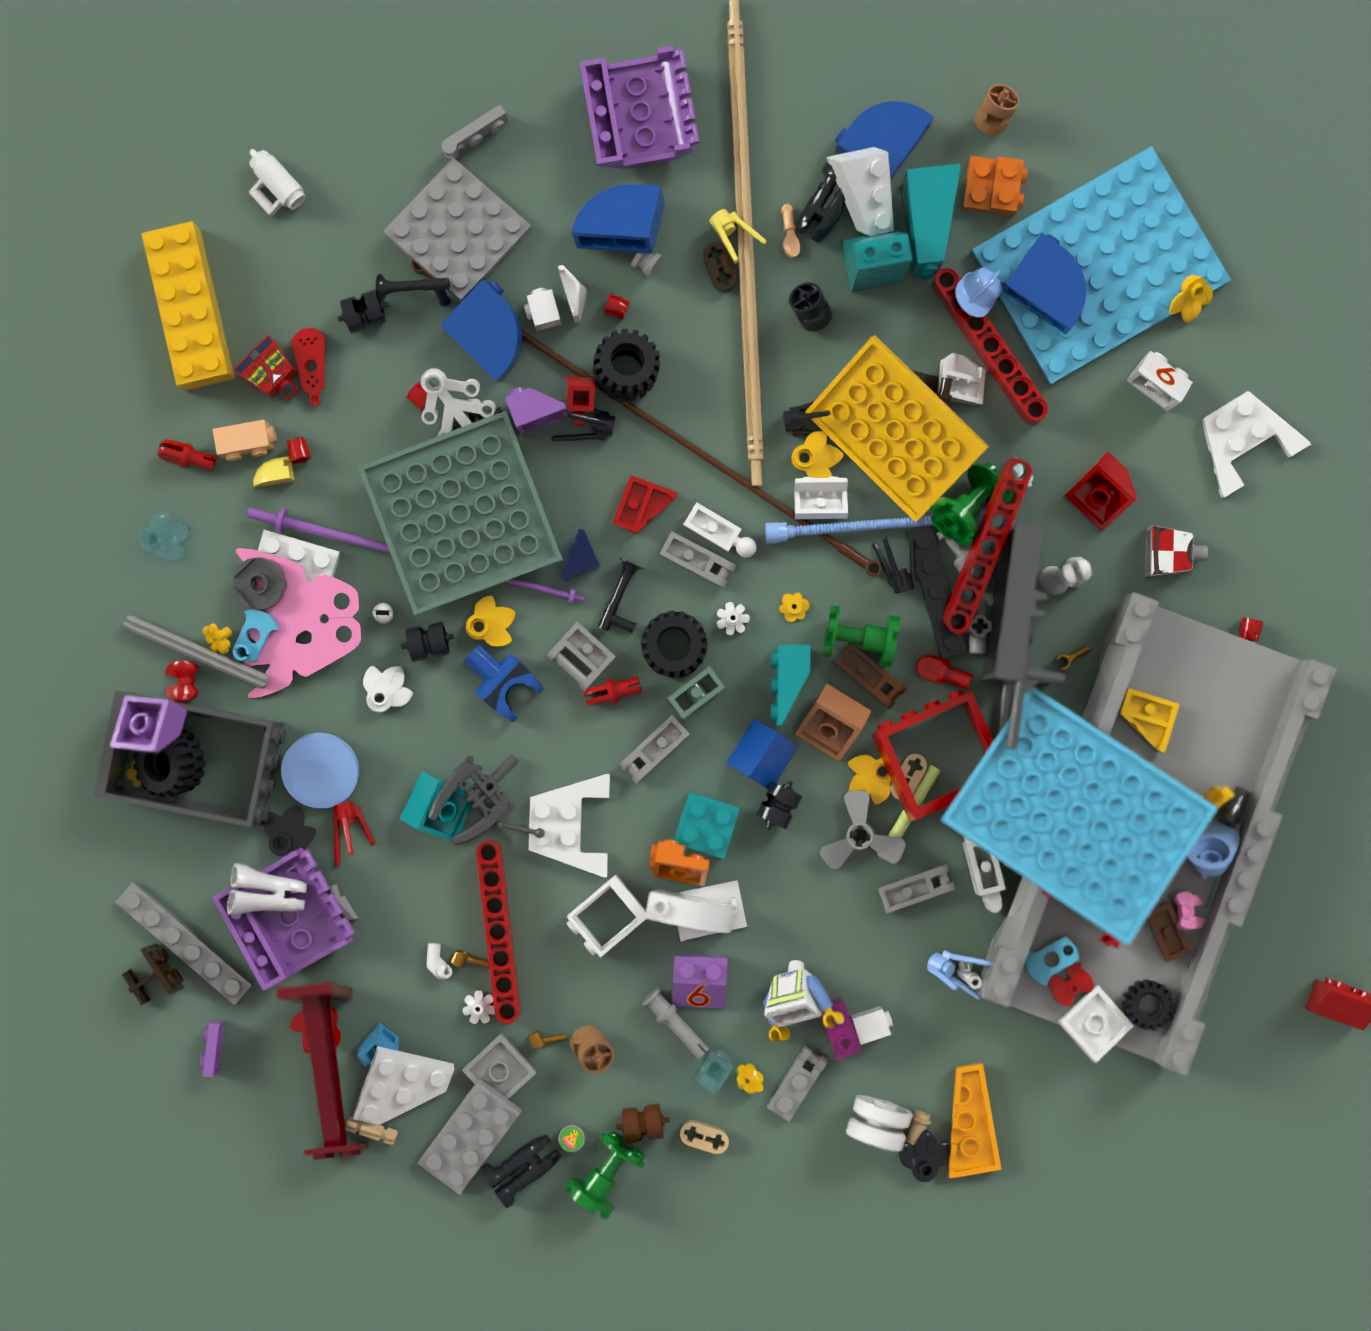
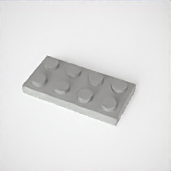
[418,1078,522,1195]

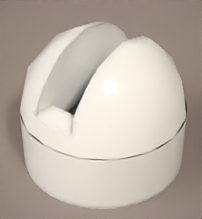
[373,603,395,624]

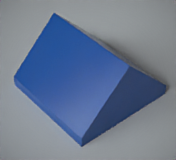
[726,719,798,789]

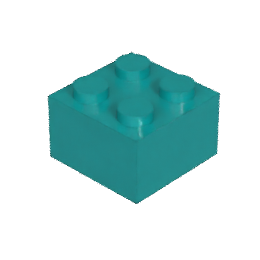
[674,791,740,859]

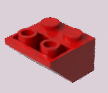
[1305,977,1371,1031]

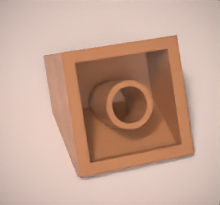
[795,683,871,762]

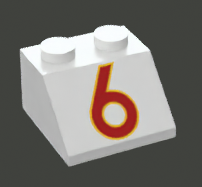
[1126,351,1193,412]

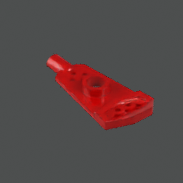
[291,328,326,406]

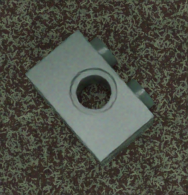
[667,666,725,720]

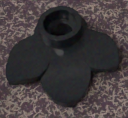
[263,806,316,856]
[898,1129,950,1182]

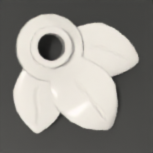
[363,666,413,713]

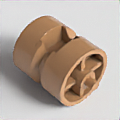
[974,84,1020,135]
[570,1025,614,1074]

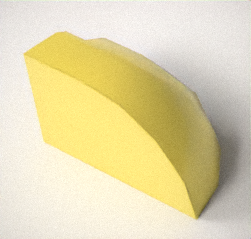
[253,456,295,488]

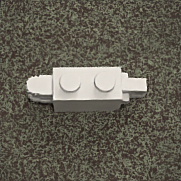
[962,836,1006,913]

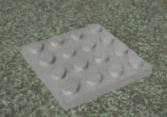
[383,158,531,302]

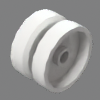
[846,1095,913,1151]

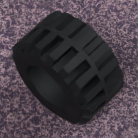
[593,329,660,402]
[641,611,707,678]
[133,728,206,798]

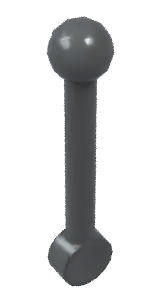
[494,821,545,838]

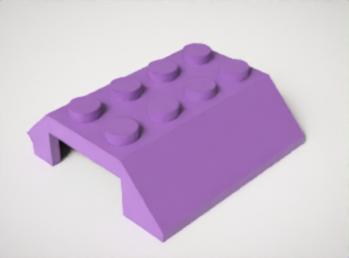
[579,46,700,169]
[212,847,355,991]

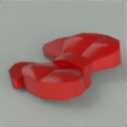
[165,660,198,701]
[1048,962,1094,1006]

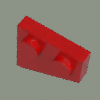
[612,475,678,534]

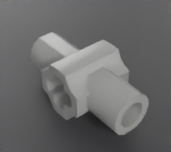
[966,600,992,654]

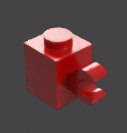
[566,376,595,426]

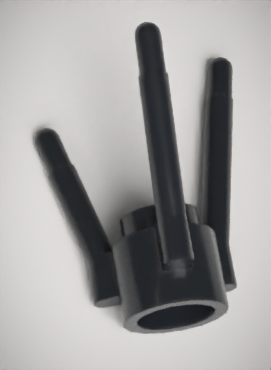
[552,399,615,441]
[783,401,830,438]
[872,537,918,594]

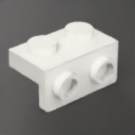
[794,476,848,519]

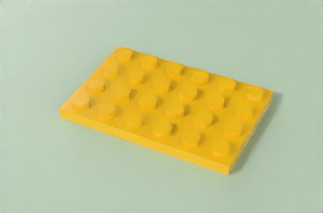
[804,335,989,522]

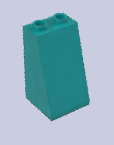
[901,164,960,279]
[842,231,912,292]

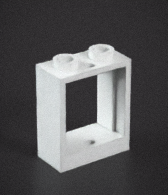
[566,874,646,957]

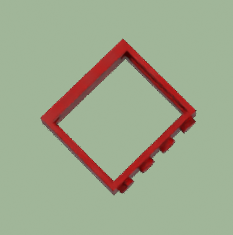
[871,689,994,821]

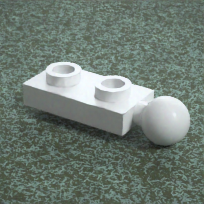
[683,502,757,558]

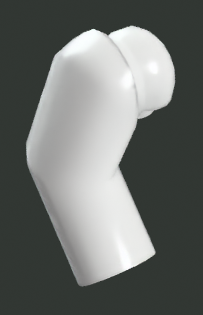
[426,943,452,980]
[956,961,982,989]

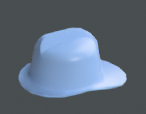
[955,267,1003,318]
[1188,822,1240,880]

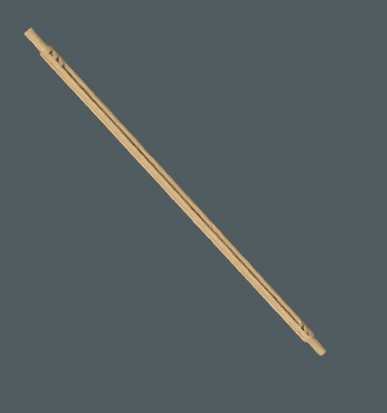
[727,0,764,487]

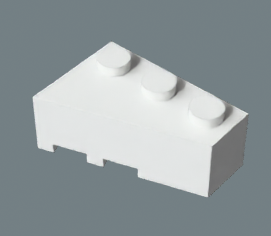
[826,147,894,236]

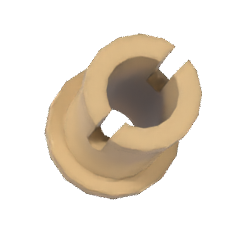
[905,1110,932,1146]

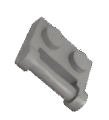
[546,622,616,692]

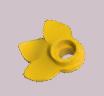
[1169,275,1213,323]
[791,431,844,478]
[466,595,516,647]
[848,755,892,805]

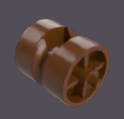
[616,1103,670,1144]

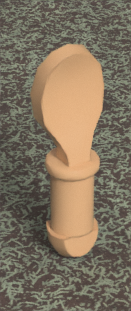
[781,203,800,258]

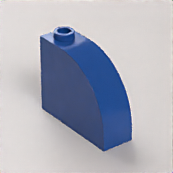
[835,101,934,181]
[572,184,665,254]
[1002,233,1086,335]
[440,279,522,382]

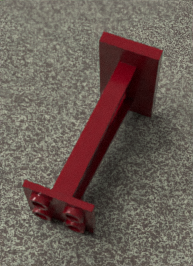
[276,982,368,1160]

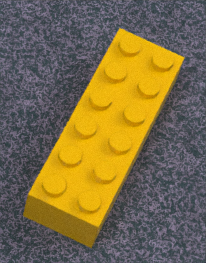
[141,221,235,391]

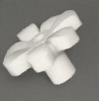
[717,602,750,636]
[463,990,495,1024]

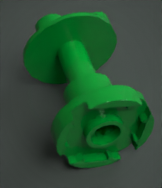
[930,463,1013,545]
[823,605,900,669]
[564,1131,646,1219]

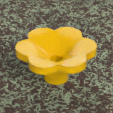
[736,1063,764,1094]

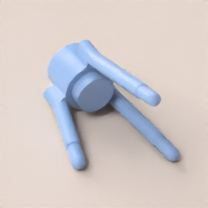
[927,950,992,1000]

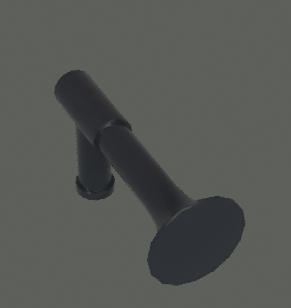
[375,274,451,307]
[598,557,645,634]

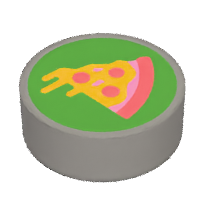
[558,1124,585,1152]

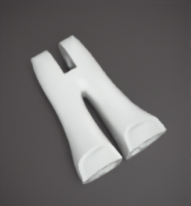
[1037,557,1092,595]
[227,863,307,915]

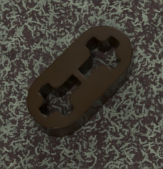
[704,242,736,293]

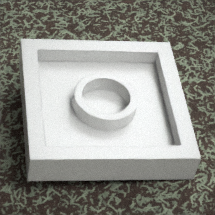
[1057,985,1134,1063]

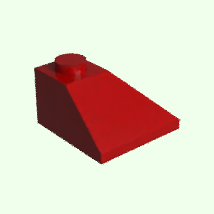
[1064,451,1138,531]

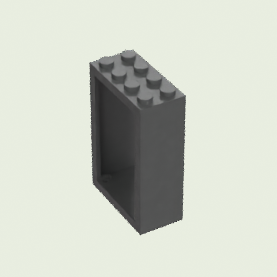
[93,691,286,827]

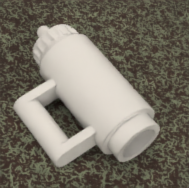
[249,149,306,216]

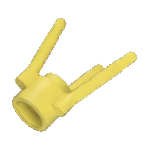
[709,209,767,264]

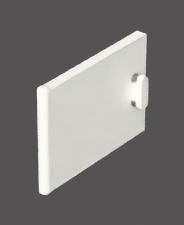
[677,880,747,942]

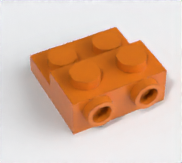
[962,156,1028,217]
[649,840,709,886]

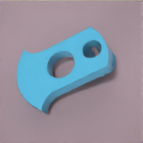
[232,609,279,661]
[1025,936,1080,986]

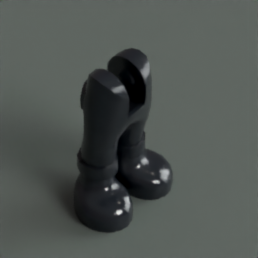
[796,163,846,243]
[480,1134,562,1208]

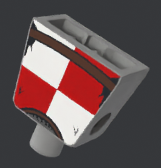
[1145,525,1208,578]

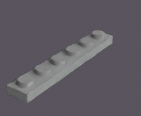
[115,882,254,1006]

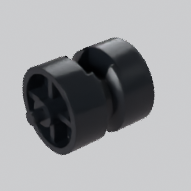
[789,282,832,331]
[337,290,389,333]
[401,621,454,662]
[756,780,803,830]

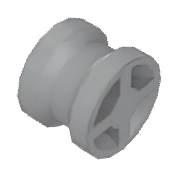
[631,253,662,278]

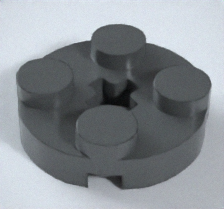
[233,557,287,610]

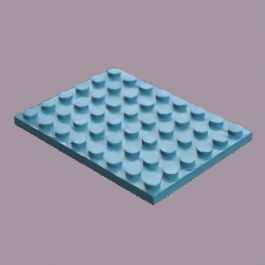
[971,146,1231,386]
[941,687,1218,946]

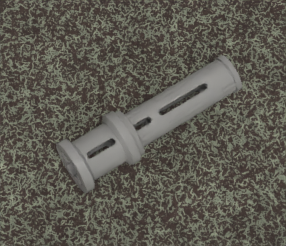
[641,987,709,1059]

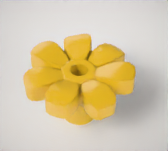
[202,623,232,654]

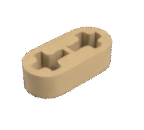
[890,754,927,800]
[680,1120,729,1154]

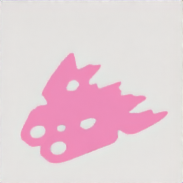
[233,548,361,698]

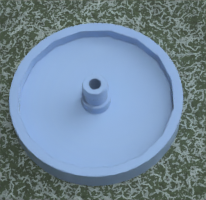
[281,733,359,808]

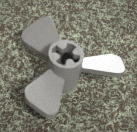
[820,790,906,869]

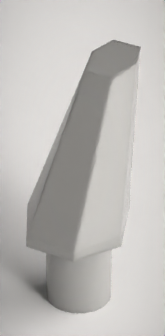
[328,884,358,920]

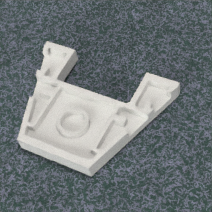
[1201,391,1311,498]
[529,774,610,877]

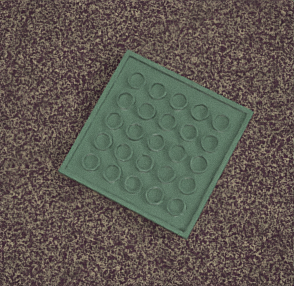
[358,411,563,616]

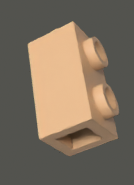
[212,420,277,461]

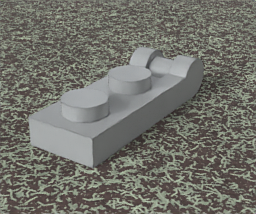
[441,105,508,161]
[659,531,736,589]
[618,715,690,784]
[877,864,955,913]
[767,1044,829,1122]

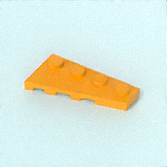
[948,1062,1002,1179]

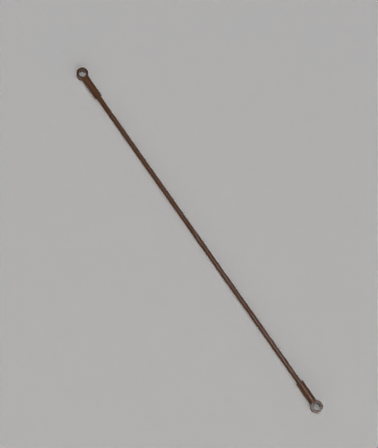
[411,260,882,577]

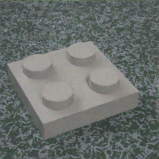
[462,1032,537,1099]

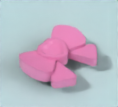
[1173,892,1206,931]

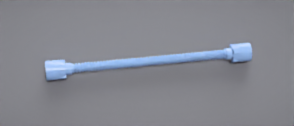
[765,506,992,544]

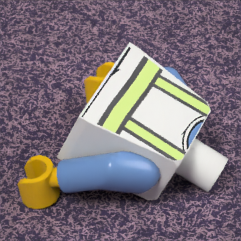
[763,960,844,1041]

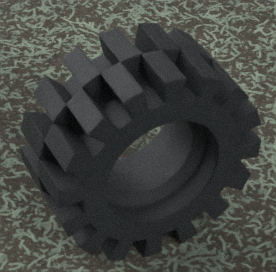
[1122,979,1175,1031]

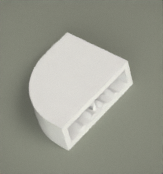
[645,889,737,933]

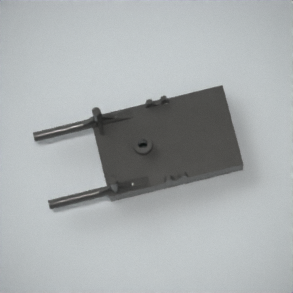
[981,522,1065,750]

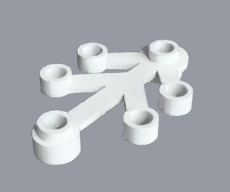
[421,368,496,436]

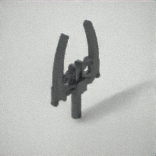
[428,755,518,845]

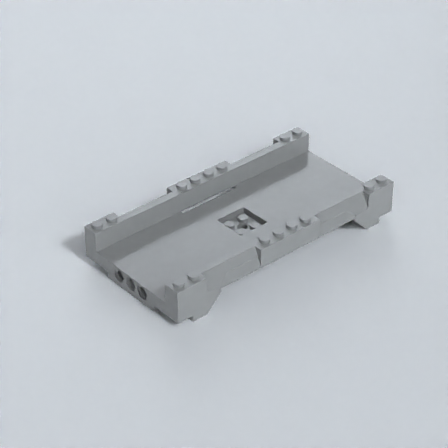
[975,592,1336,1076]

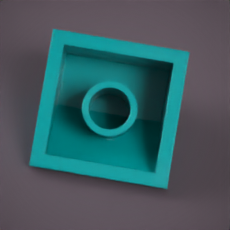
[400,771,472,841]

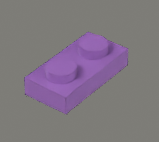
[200,1019,225,1078]

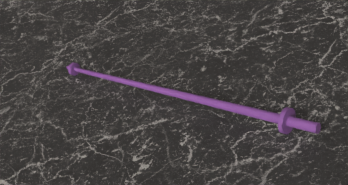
[247,508,585,605]

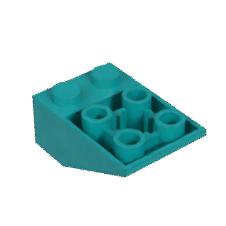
[770,645,810,726]

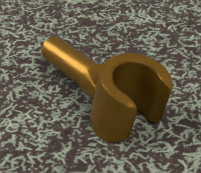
[1055,646,1090,670]
[451,950,489,968]
[528,1030,567,1048]

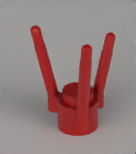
[332,801,375,867]

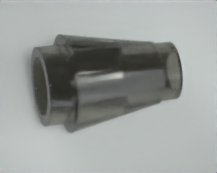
[1215,786,1250,828]

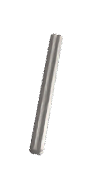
[123,616,269,689]

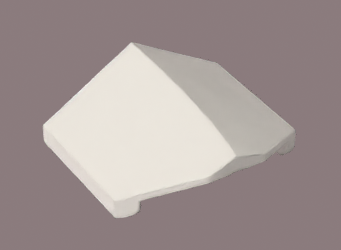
[558,265,587,324]
[938,353,986,405]

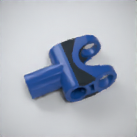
[464,645,544,722]

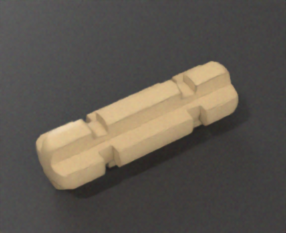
[345,1116,398,1145]

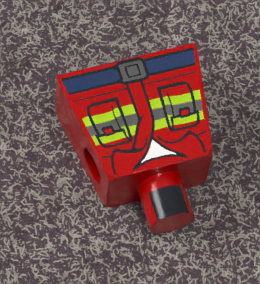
[233,335,300,400]

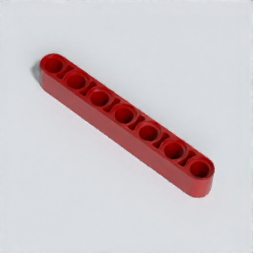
[932,268,1048,425]
[943,458,1033,634]
[476,840,521,1024]

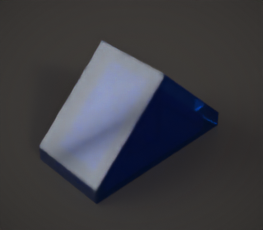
[560,529,601,582]

